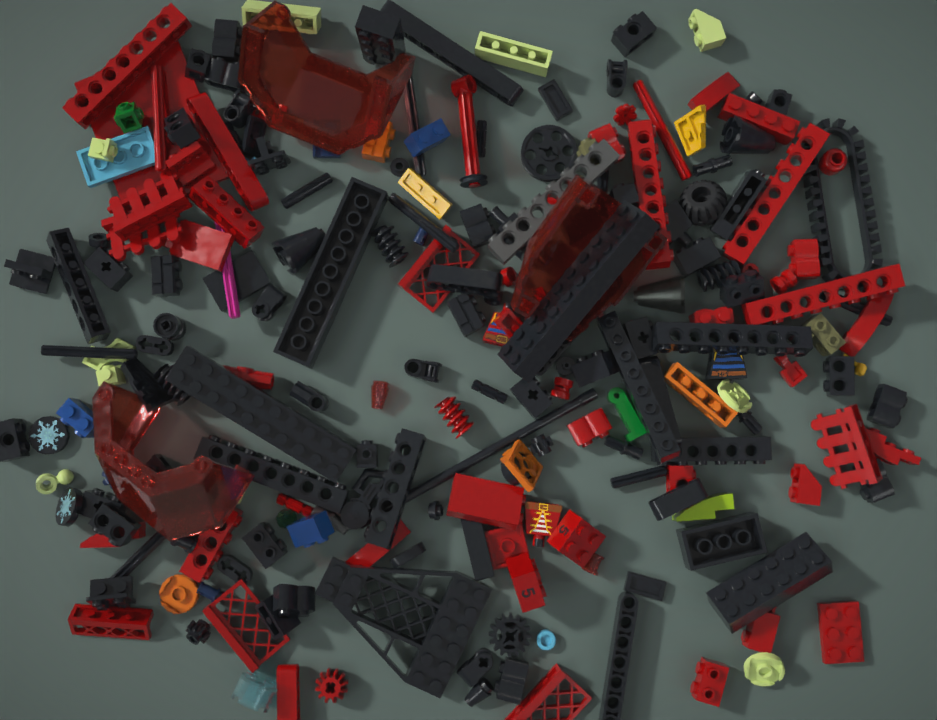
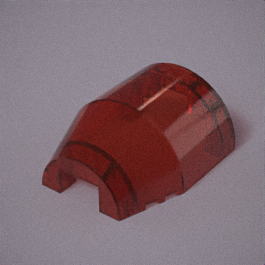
[510,174,668,342]

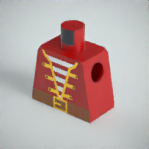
[524,501,562,547]

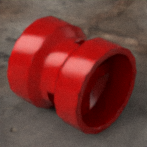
[770,269,798,294]
[551,377,574,400]

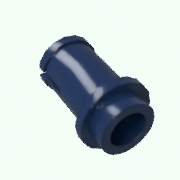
[413,227,429,246]
[196,582,223,603]

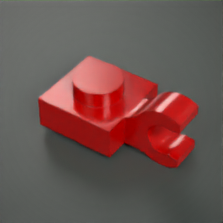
[773,356,808,387]

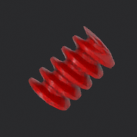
[434,396,474,439]

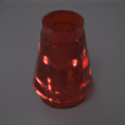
[371,380,390,409]

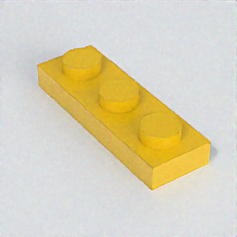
[398,168,453,220]

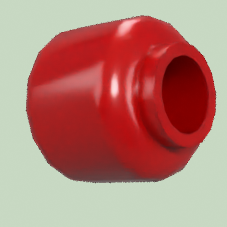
[818,148,847,176]

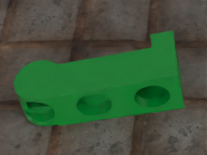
[607,387,647,442]

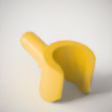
[843,354,867,376]

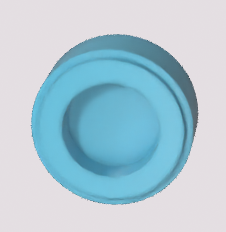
[536,629,556,650]

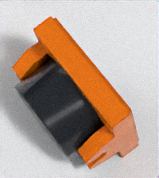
[500,439,543,492]

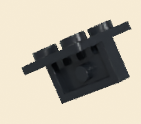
[247,136,291,175]
[4,249,56,294]
[86,576,136,610]

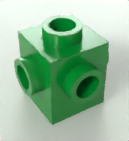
[114,102,145,134]

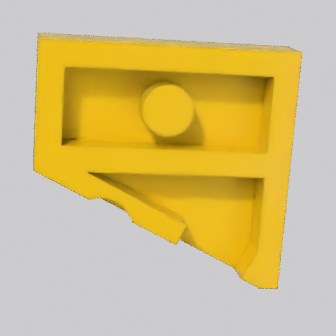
[674,104,706,156]

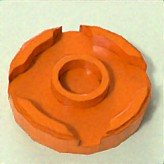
[159,574,199,614]

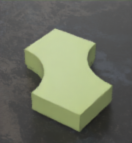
[82,338,136,371]

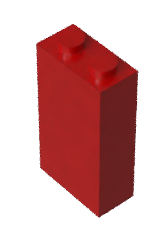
[446,473,526,530]

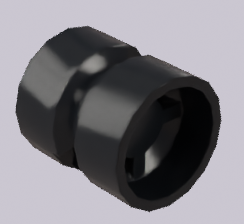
[153,313,186,341]

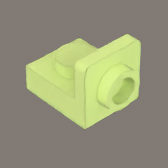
[88,138,118,162]

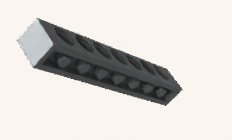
[488,139,620,265]

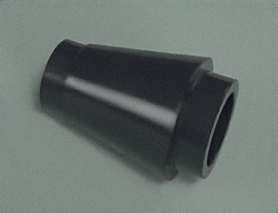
[464,677,494,707]

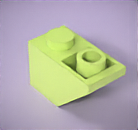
[688,9,726,52]

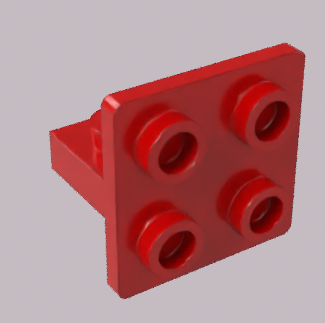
[165,140,215,186]

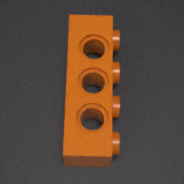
[663,362,738,428]

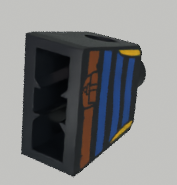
[706,338,747,380]

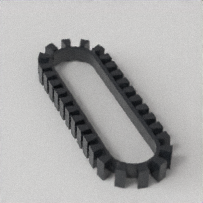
[801,118,883,290]

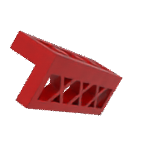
[67,604,154,640]

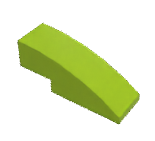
[672,492,734,522]

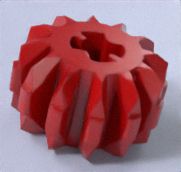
[315,668,349,703]

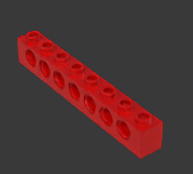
[62,3,192,130]
[628,119,674,270]
[722,123,830,267]
[741,263,905,325]

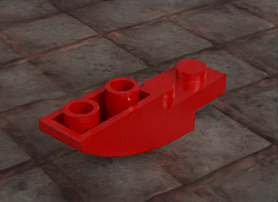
[847,423,921,465]

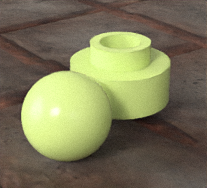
[36,469,74,494]

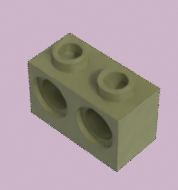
[800,313,846,357]

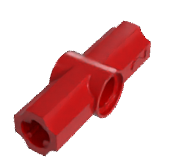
[222,365,275,390]

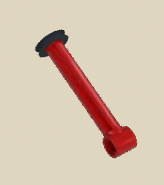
[451,74,488,188]

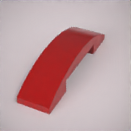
[839,284,894,356]
[345,519,411,567]

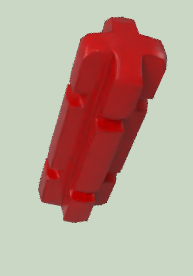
[276,493,314,517]

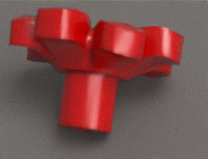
[613,104,637,126]

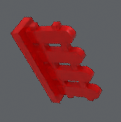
[107,170,192,241]
[101,205,184,261]
[811,404,883,489]

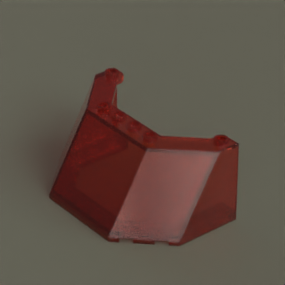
[238,1,416,155]
[92,381,255,541]

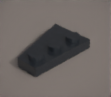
[120,359,173,414]

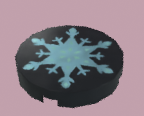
[29,416,70,455]
[56,487,83,527]

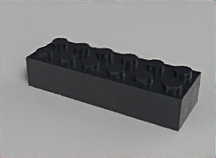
[706,532,833,634]

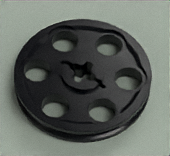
[521,125,577,182]

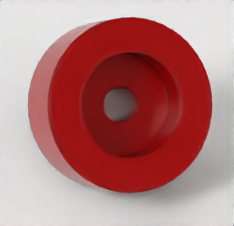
[500,267,518,287]

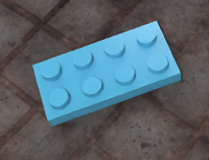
[76,126,155,188]

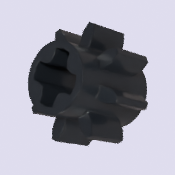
[529,433,554,457]
[185,619,211,645]

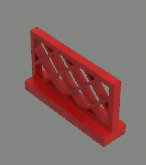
[397,225,480,313]
[202,578,291,673]
[504,663,592,720]

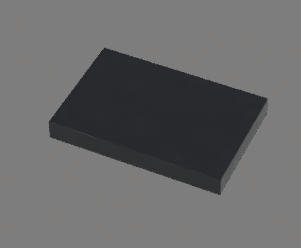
[202,250,271,312]

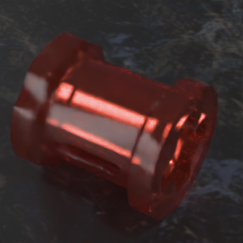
[581,553,605,576]

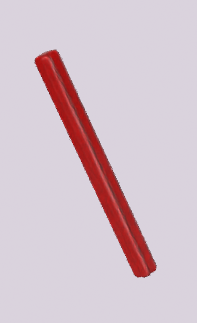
[151,65,167,172]
[633,80,692,181]

